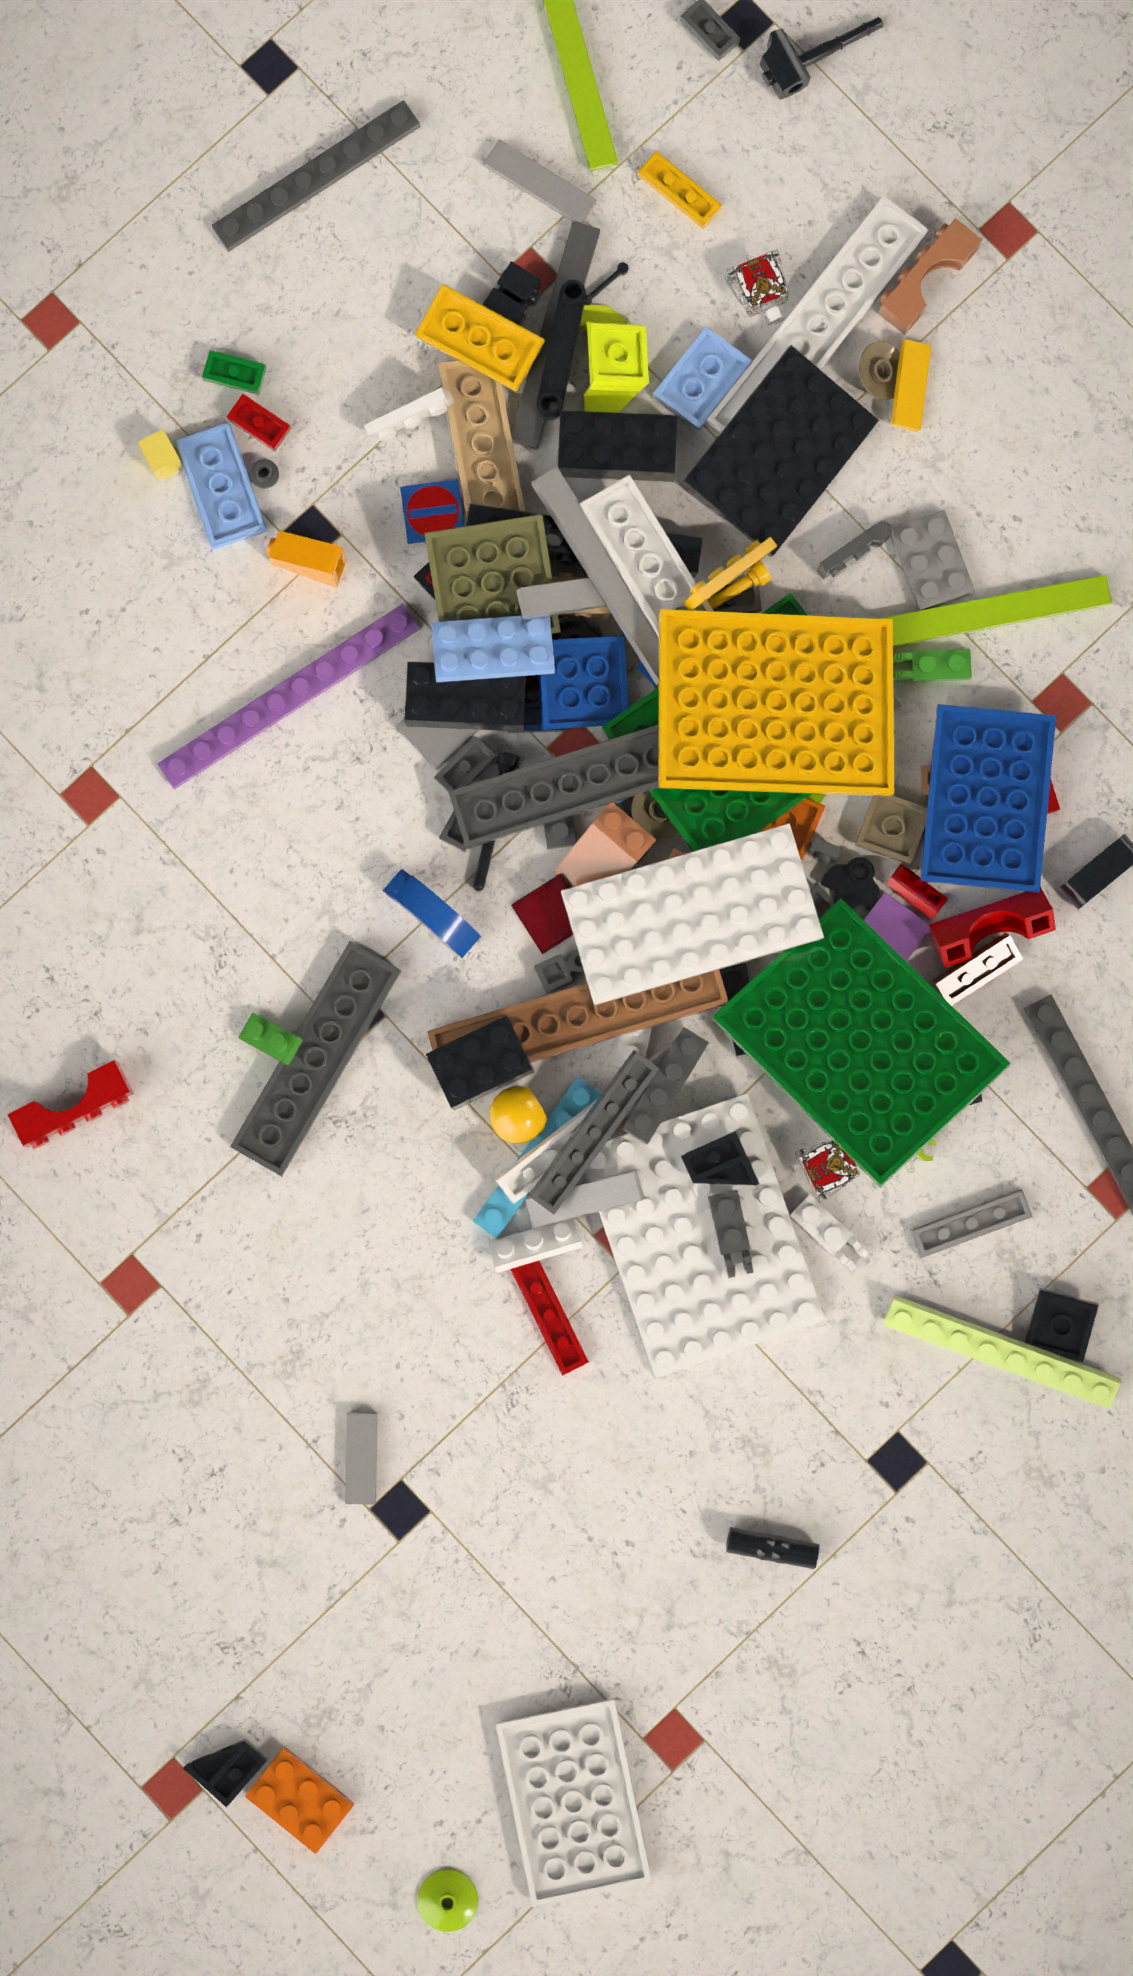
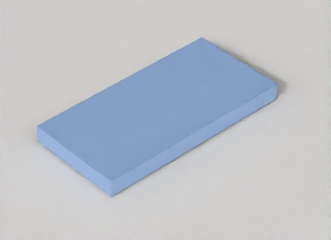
[174,421,268,550]

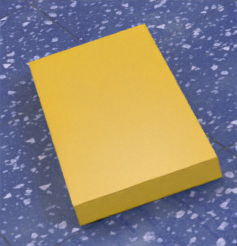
[414,283,545,393]

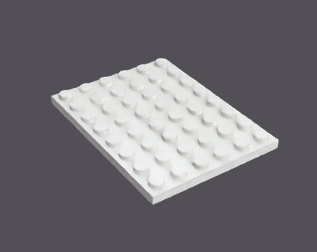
[585,1093,825,1378]

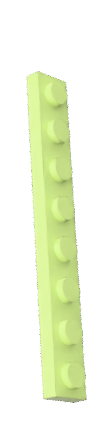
[883,1295,1121,1408]

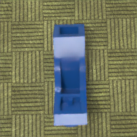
[382,869,481,958]

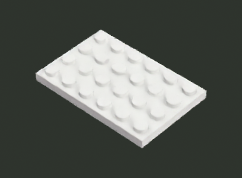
[496,1698,652,1907]

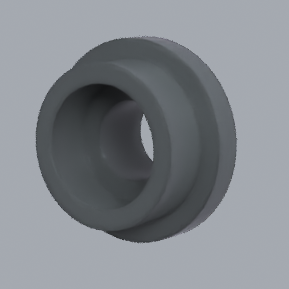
[250,459,279,489]

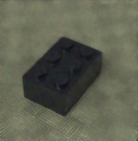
[426,1015,535,1111]

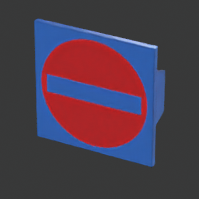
[400,479,464,544]

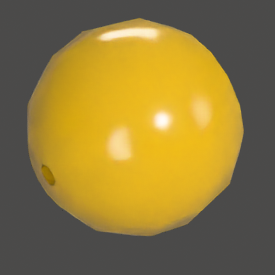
[489,1085,547,1144]

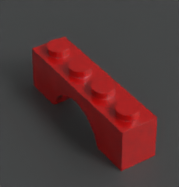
[929,887,1056,968]
[7,1060,134,1150]

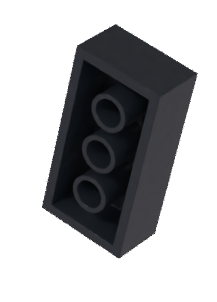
[558,410,677,482]
[405,662,527,732]

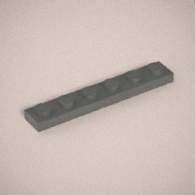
[528,1050,659,1215]

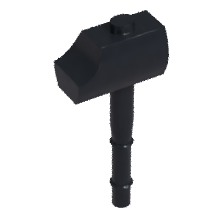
[759,17,884,100]

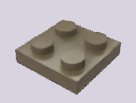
[855,795,927,866]

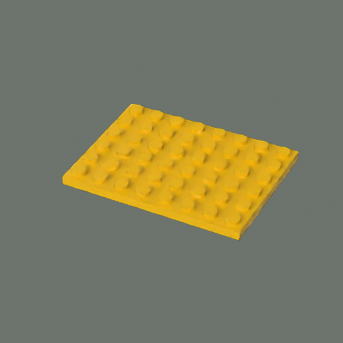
[658,609,894,796]

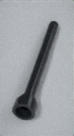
[473,751,521,892]

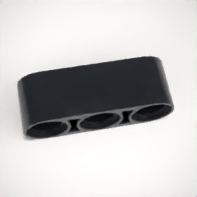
[1059,833,1133,910]

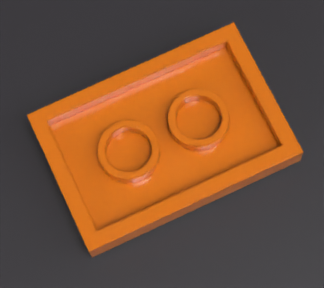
[245,1747,354,1854]

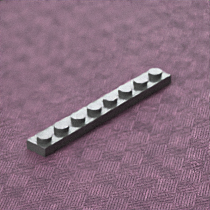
[211,100,420,252]
[1023,994,1133,1215]

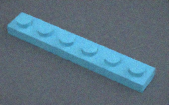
[473,1077,601,1239]

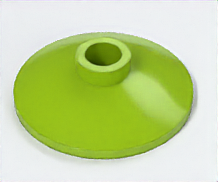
[418,1869,478,1932]

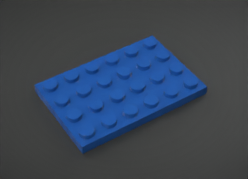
[920,704,1056,892]

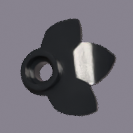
[821,857,879,909]

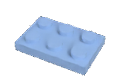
[653,326,752,431]

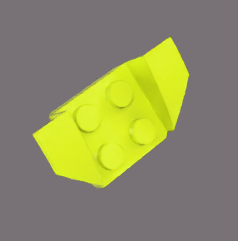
[580,305,649,413]

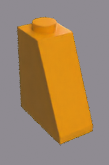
[266,531,347,588]

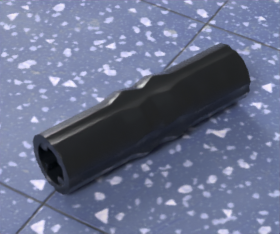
[726,1527,819,1569]

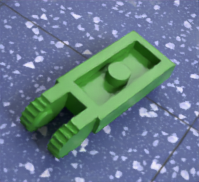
[893,649,972,682]

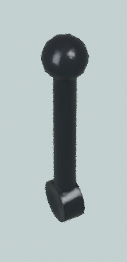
[585,262,629,305]

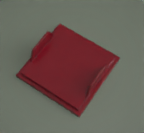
[511,873,573,955]

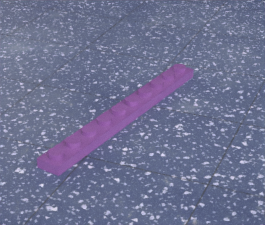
[157,604,420,789]

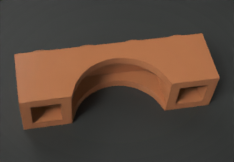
[878,218,982,335]

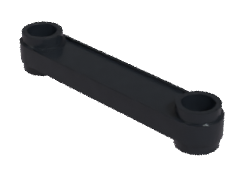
[537,280,586,420]

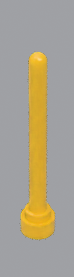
[707,560,772,610]

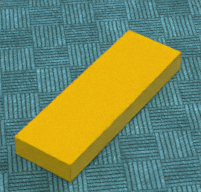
[637,151,722,229]
[890,339,932,432]

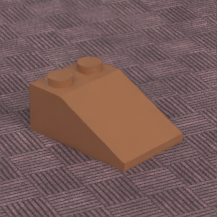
[553,803,656,888]

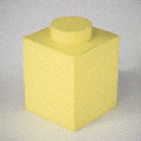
[137,429,183,480]

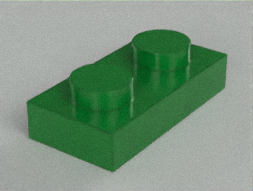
[202,350,267,395]

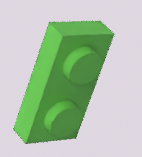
[238,1012,303,1066]

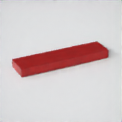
[510,1260,589,1376]

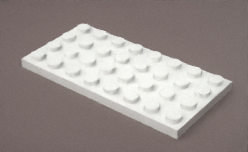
[561,824,824,1006]

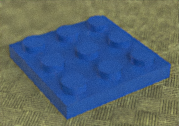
[538,636,629,730]

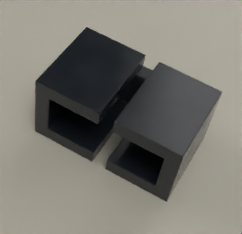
[482,261,542,326]

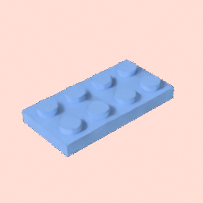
[431,615,555,682]

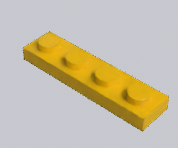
[683,537,777,611]

